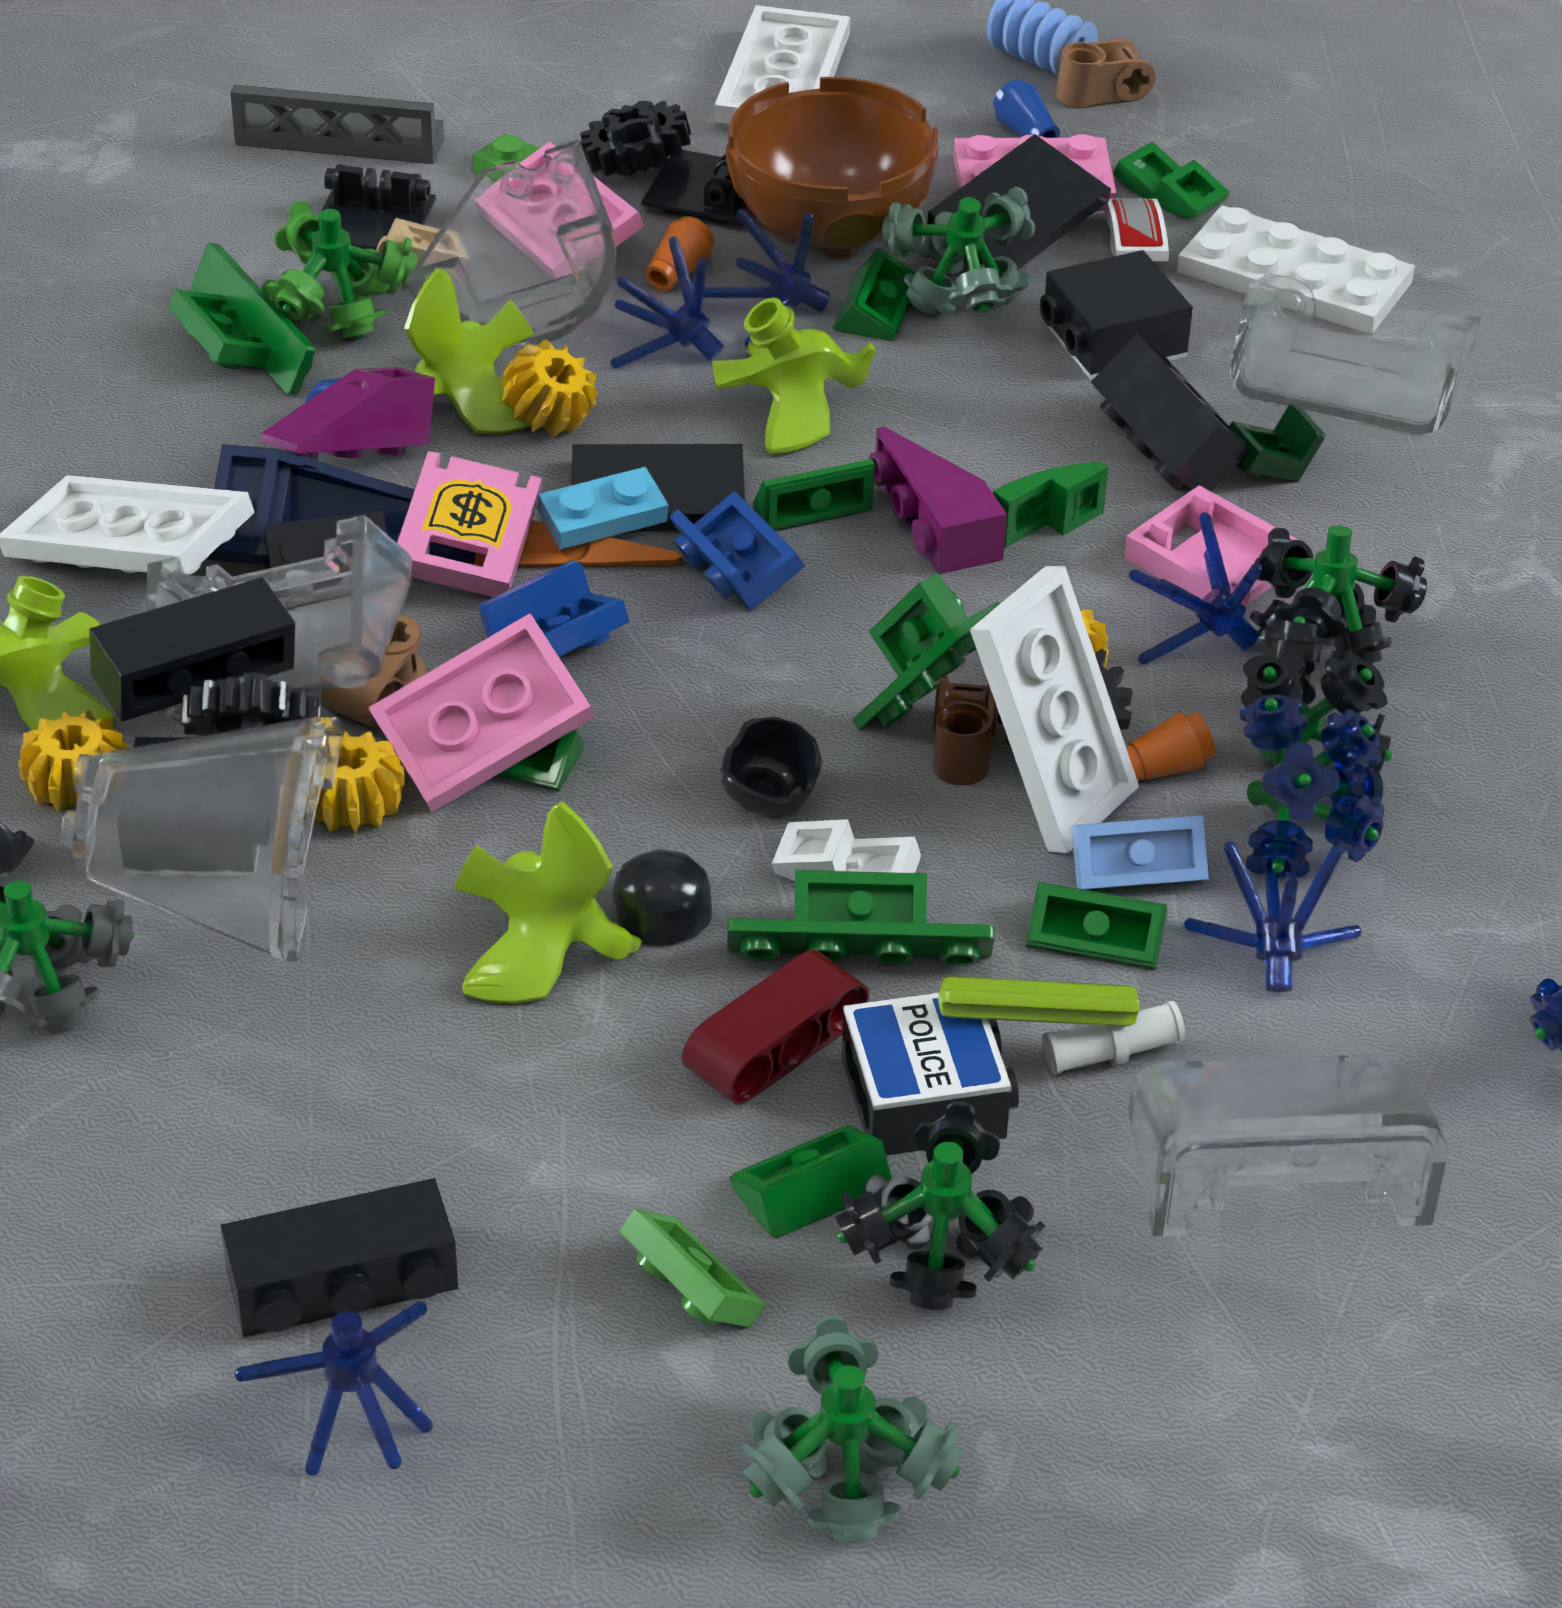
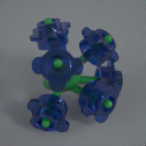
[1239,695,1384,879]

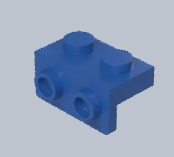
[669,491,805,611]
[479,561,630,661]

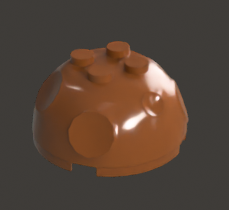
[726,77,938,259]

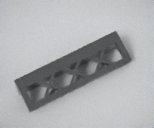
[230,84,444,164]

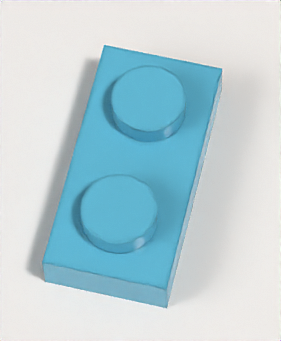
[537,467,669,550]

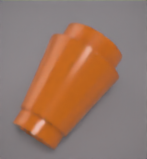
[645,216,714,292]
[1126,712,1216,781]

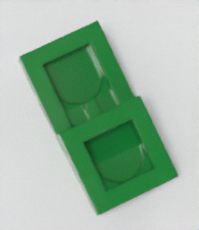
[1113,141,1230,219]
[993,462,1108,548]

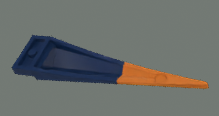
[207,444,683,570]

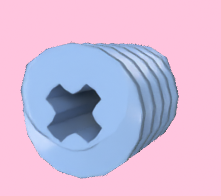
[987,0,1098,76]

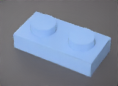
[1072,815,1209,890]

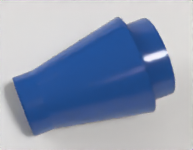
[993,80,1060,138]

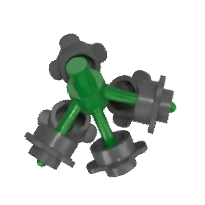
[0,872,134,1033]

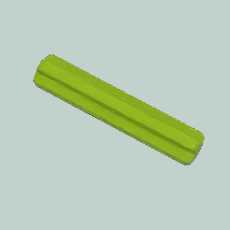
[938,976,1140,1027]

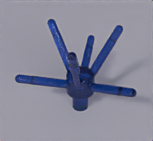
[700,209,830,347]
[610,236,725,368]
[1129,512,1262,665]
[1184,841,1362,992]
[234,1301,433,1476]

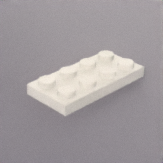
[714,5,850,124]
[1177,205,1415,335]
[0,475,255,578]
[970,566,1139,853]

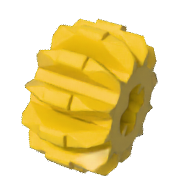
[500,339,598,438]
[18,710,129,813]
[295,730,405,834]

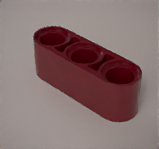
[682,950,870,1105]

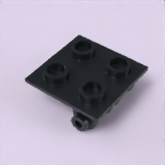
[642,150,749,224]
[321,164,436,250]

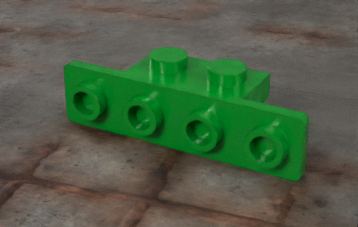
[168,243,315,395]
[852,572,999,729]
[727,870,995,966]

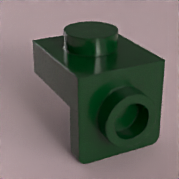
[1229,404,1325,482]

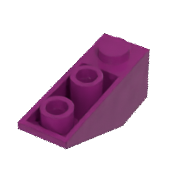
[260,367,435,460]
[869,427,1007,574]

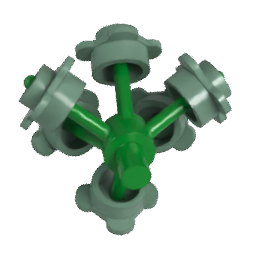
[882,187,1035,315]
[740,1315,964,1543]

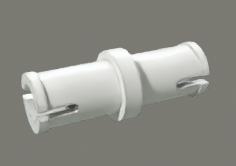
[1042,1001,1185,1075]

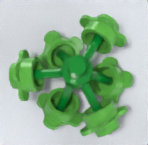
[262,201,418,339]

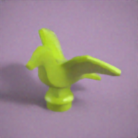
[404,268,534,434]
[712,298,876,456]
[0,575,115,730]
[454,801,642,1004]

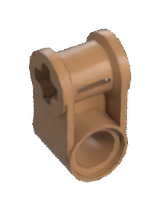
[1056,38,1156,108]
[321,614,426,730]

